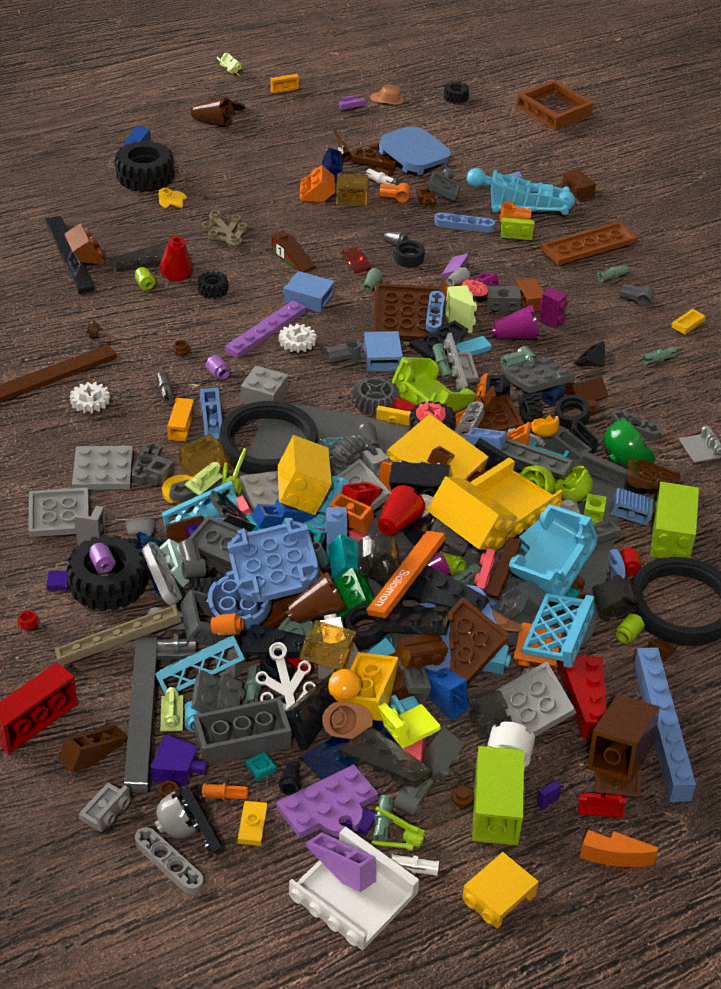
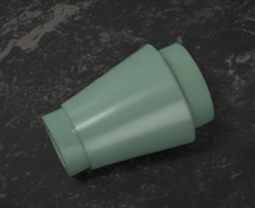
[363,268,383,292]

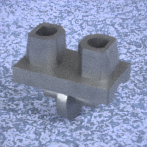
[157,634,196,664]

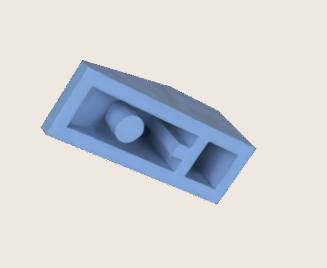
[200,388,222,441]

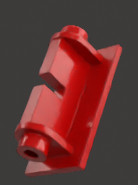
[578,792,626,818]

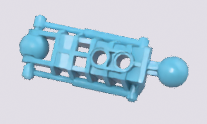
[467,168,575,215]

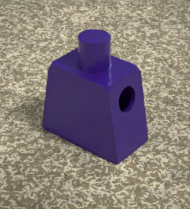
[151,735,208,785]

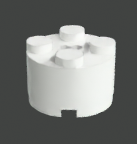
[488,722,535,770]

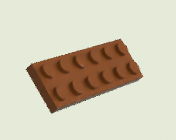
[541,221,638,265]

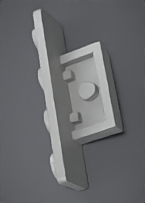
[444,333,479,392]

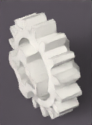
[279,324,316,353]
[70,382,110,413]

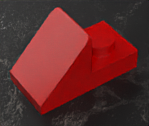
[341,481,383,506]

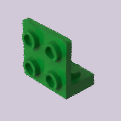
[333,567,374,618]

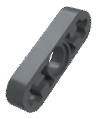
[611,410,662,441]
[132,442,161,484]

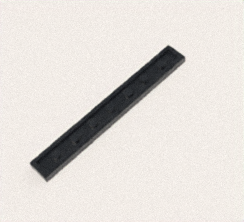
[45,216,95,294]

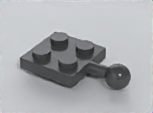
[427,168,460,201]

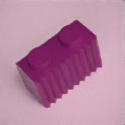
[539,287,568,328]

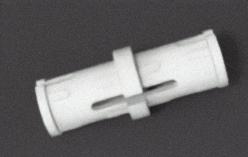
[365,168,396,185]
[391,854,439,876]

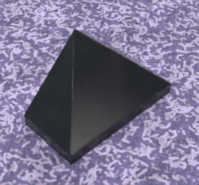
[574,341,605,366]
[571,417,598,454]
[401,513,433,547]

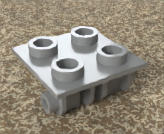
[679,425,721,463]

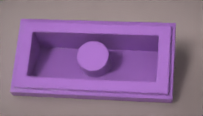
[442,254,469,278]

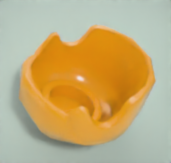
[531,415,559,438]
[328,669,362,701]

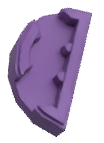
[339,96,366,110]

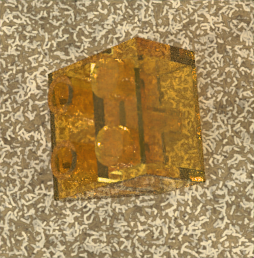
[336,173,368,206]
[179,434,232,477]
[299,620,357,671]

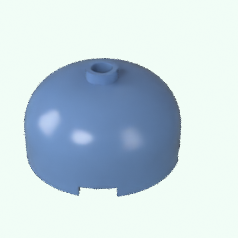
[208,571,272,631]

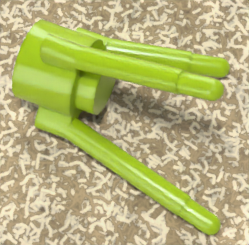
[221,448,247,495]
[371,807,426,851]

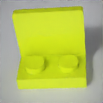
[378,702,441,749]

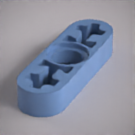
[426,291,445,333]

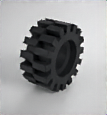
[444,81,470,104]
[198,271,228,299]
[519,393,544,424]
[189,577,223,594]

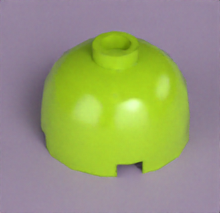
[519,465,556,494]
[554,466,593,502]

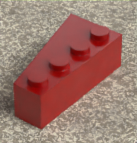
[557,655,607,739]

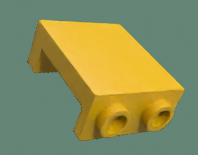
[462,852,539,929]

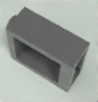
[180,589,232,646]

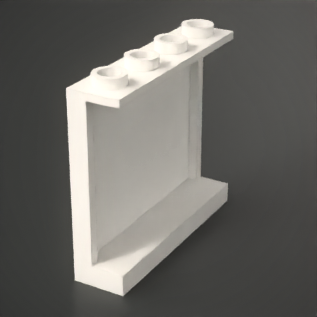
[289,827,419,950]

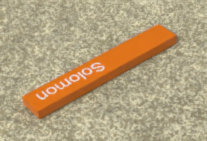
[366,531,446,618]

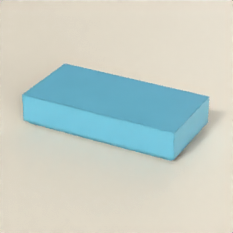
[455,336,492,356]

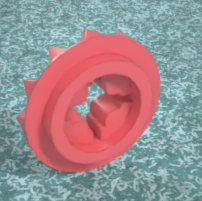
[462,279,488,297]
[416,402,446,422]

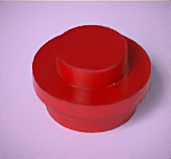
[17,610,39,630]

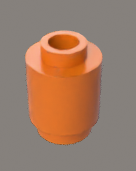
[211,613,244,636]

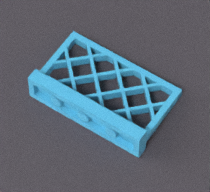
[522,593,595,668]

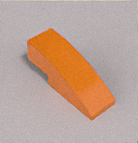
[580,830,659,867]

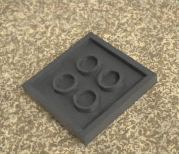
[502,358,575,393]

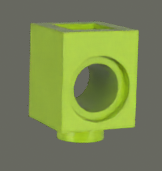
[584,494,607,524]

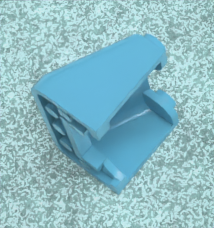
[508,504,598,596]

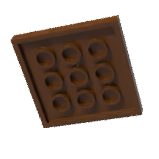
[372,283,443,341]

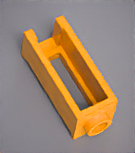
[167,398,194,442]

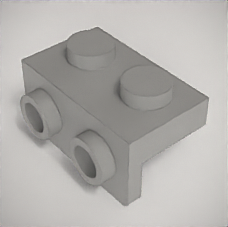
[79,783,130,832]

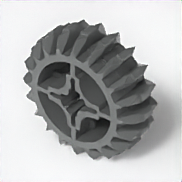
[352,376,400,416]
[329,434,376,476]

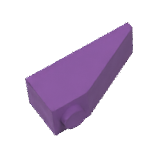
[306,832,376,892]

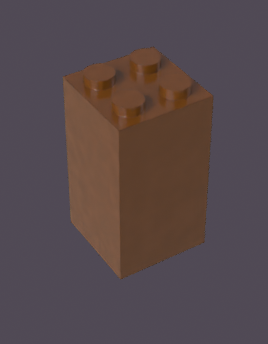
[587,694,660,783]

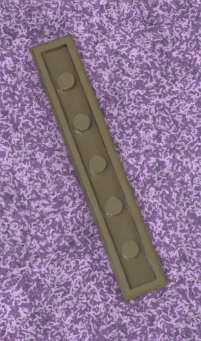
[55,605,182,666]

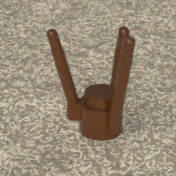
[325,129,352,162]

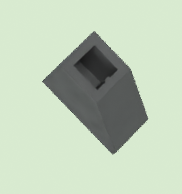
[424,727,464,782]

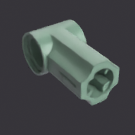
[500,346,538,370]

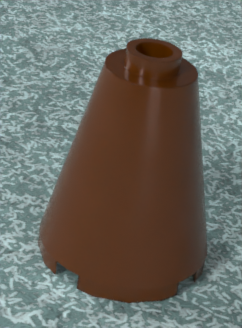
[191,97,233,126]
[286,572,347,624]

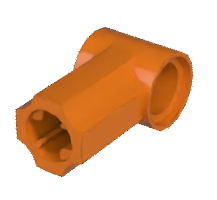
[379,183,411,203]
[499,202,532,221]

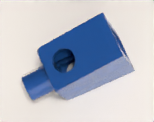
[427,668,468,721]

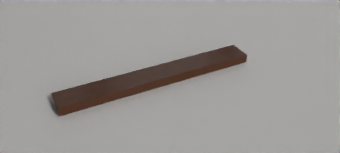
[0,345,117,403]

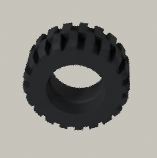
[115,140,174,192]
[66,535,146,611]

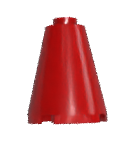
[160,236,193,282]
[378,485,425,536]

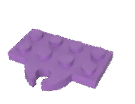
[276,765,378,839]

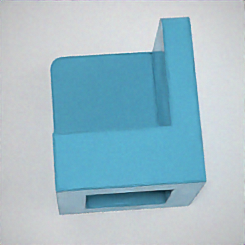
[367,633,395,656]

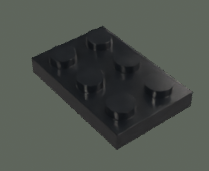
[382,604,452,635]

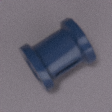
[542,385,565,406]

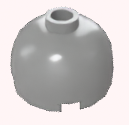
[155,790,197,839]

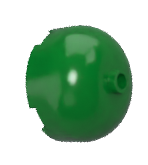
[604,418,656,469]

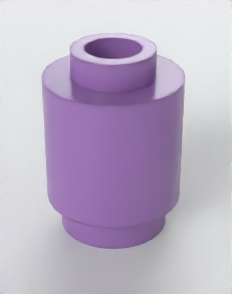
[206,355,230,380]
[89,543,115,573]

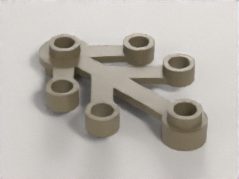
[202,210,247,249]

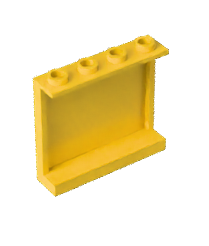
[386,414,488,480]
[470,458,563,538]

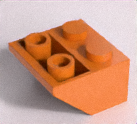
[300,165,335,202]

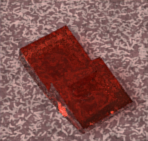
[342,247,371,274]

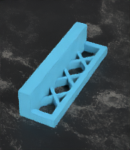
[162,481,239,529]
[155,635,245,694]

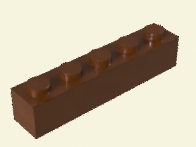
[485,537,521,601]

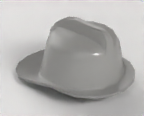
[115,517,159,540]

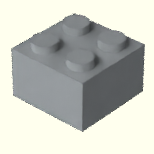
[241,366,288,404]

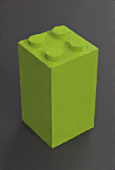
[650,482,699,559]
[472,746,524,845]

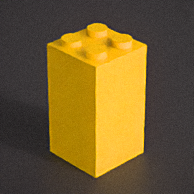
[278,435,332,515]
[426,476,518,551]

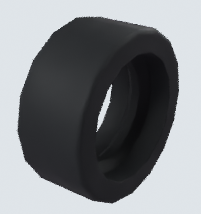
[394,240,425,268]
[555,395,590,429]
[345,604,385,645]

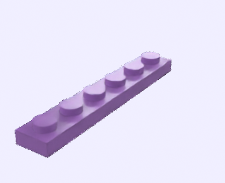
[225,300,306,359]

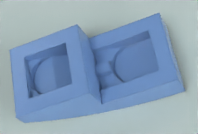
[608,549,625,593]

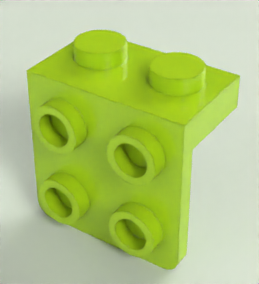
[501,218,534,240]

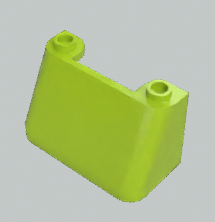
[392,357,477,413]

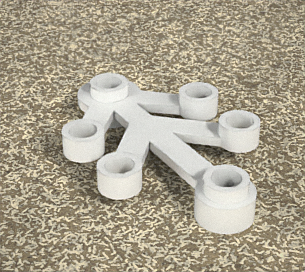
[255,642,316,725]

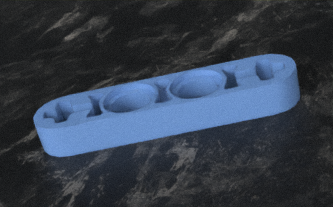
[434,213,495,233]

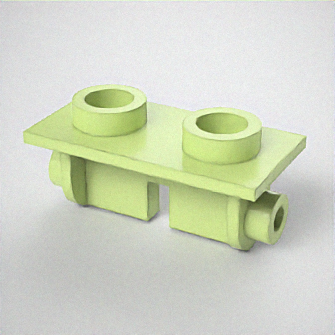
[217,53,241,76]
[185,462,223,495]
[160,687,183,732]

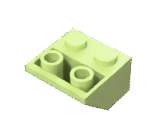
[445,285,477,333]

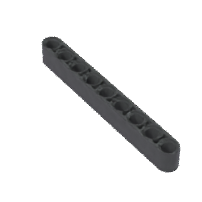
[124,636,158,793]

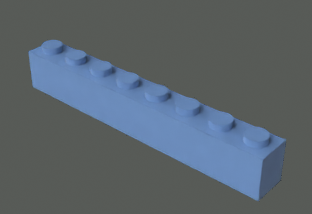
[633,648,696,802]

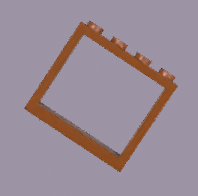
[516,80,594,130]

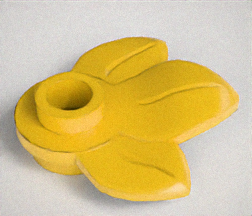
[158,188,187,209]

